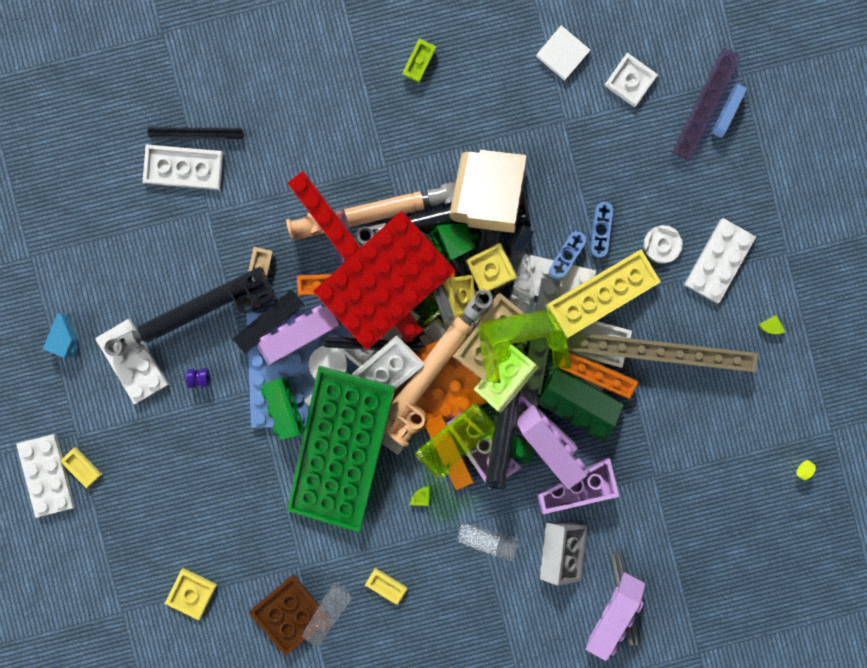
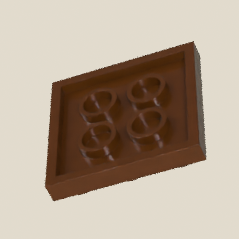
[248,573,330,656]

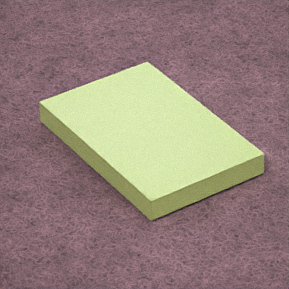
[474,344,539,413]

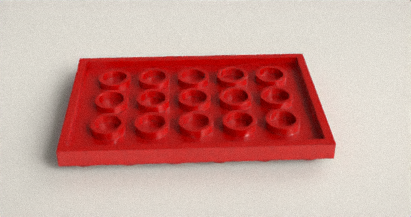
[313,210,456,350]

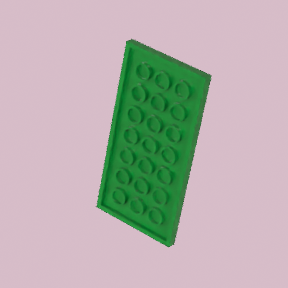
[287,366,395,532]

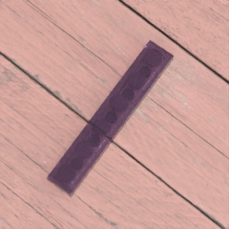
[671,48,741,161]

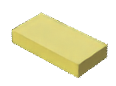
[61,447,102,489]
[365,568,407,605]

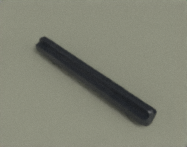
[147,127,244,139]
[324,337,421,353]

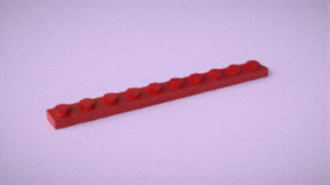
[287,171,423,342]

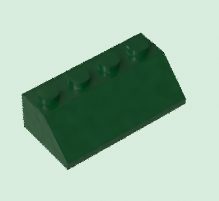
[537,366,623,442]

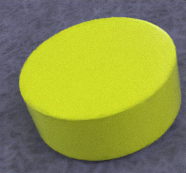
[796,460,816,480]

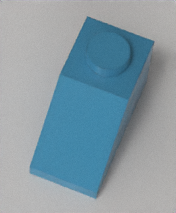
[43,313,79,358]

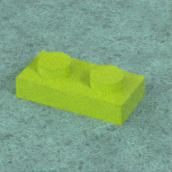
[402,38,436,83]

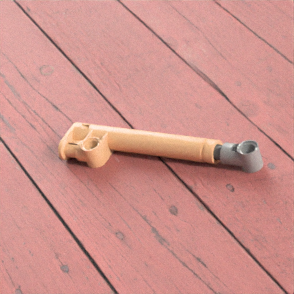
[286,182,456,241]
[385,289,493,447]

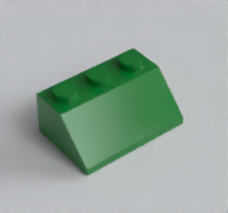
[261,376,305,440]

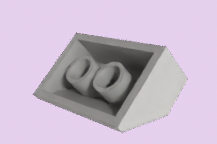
[540,521,588,586]

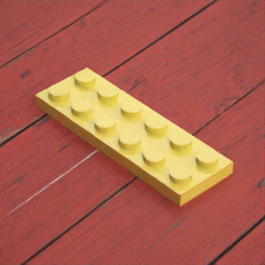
[545,249,661,339]

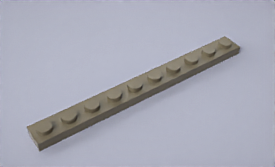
[563,332,758,372]

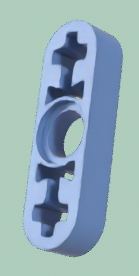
[712,83,747,138]
[590,202,613,258]
[549,232,586,281]

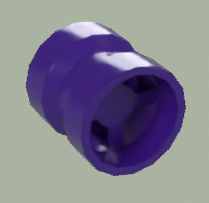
[186,368,210,388]

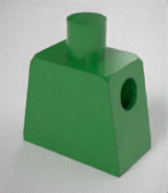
[430,223,479,263]
[511,434,536,465]

